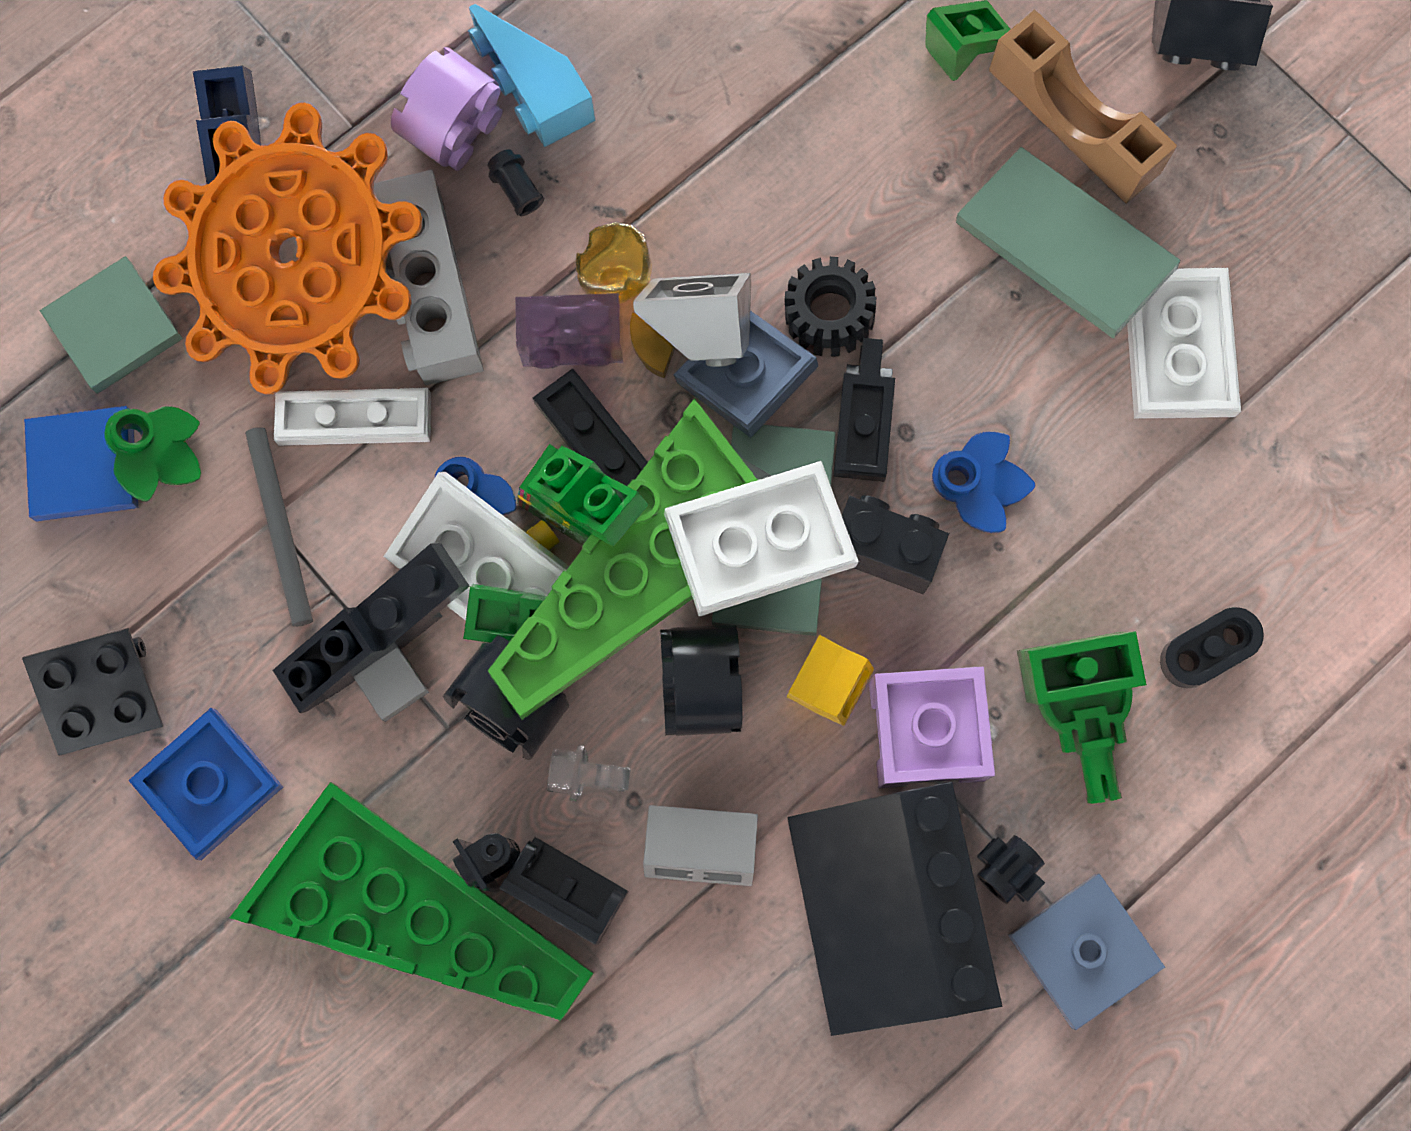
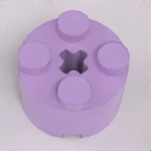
[391,47,503,171]

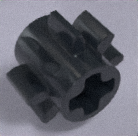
[977,835,1045,904]

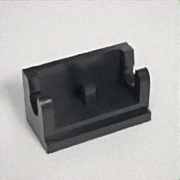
[499,837,629,945]

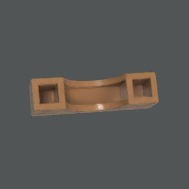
[989,9,1177,204]

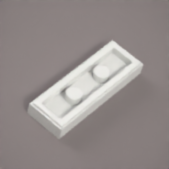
[274,388,431,446]

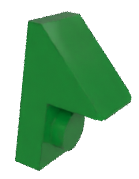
[925,0,1010,81]

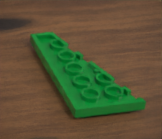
[229,782,595,1021]

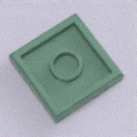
[39,256,183,394]

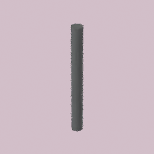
[245,427,313,627]

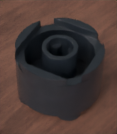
[660,625,743,736]
[443,635,569,760]

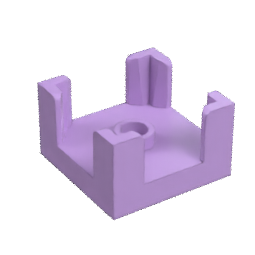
[869,667,995,789]

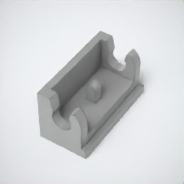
[643,805,758,886]

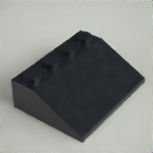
[787,782,1003,1036]

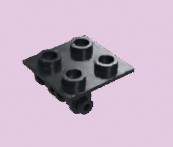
[22,628,163,756]

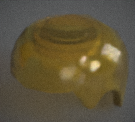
[576,222,652,304]

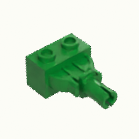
[1017,631,1147,804]

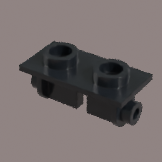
[453,833,521,893]

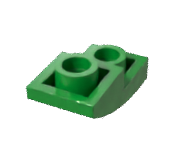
[527,445,648,547]

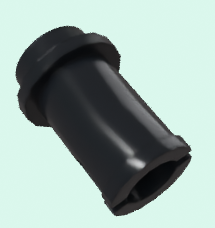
[487,149,545,216]

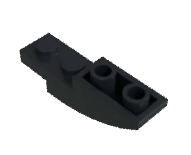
[272,543,470,713]

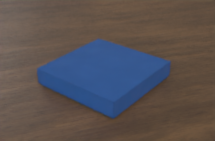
[24,406,139,522]
[128,708,283,861]

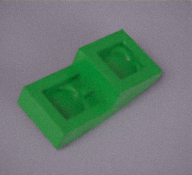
[463,584,546,643]

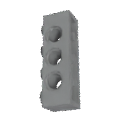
[374,169,484,386]

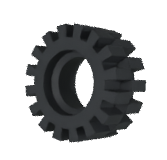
[784,256,877,357]

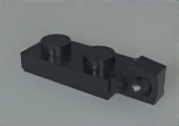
[833,338,895,482]

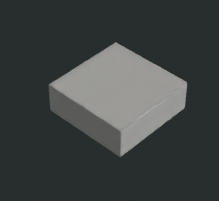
[354,647,429,722]

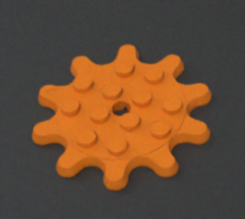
[153,102,423,395]

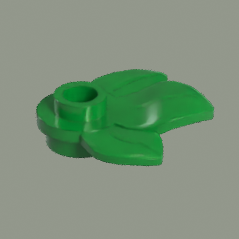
[104,406,201,502]

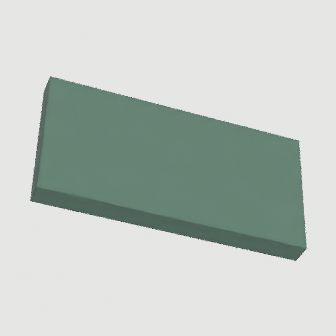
[956,147,1181,339]
[712,425,836,636]

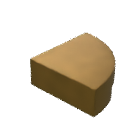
[630,312,675,378]

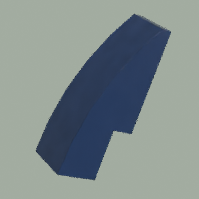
[193,65,261,184]

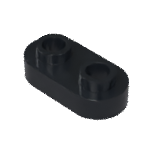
[1160,607,1264,688]

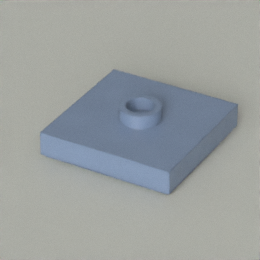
[674,311,818,438]
[1008,874,1165,1030]

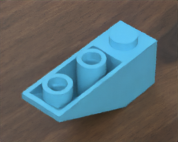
[468,4,595,147]

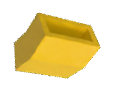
[787,635,874,726]

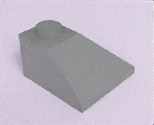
[633,273,751,367]

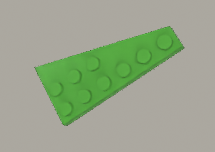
[488,398,757,719]

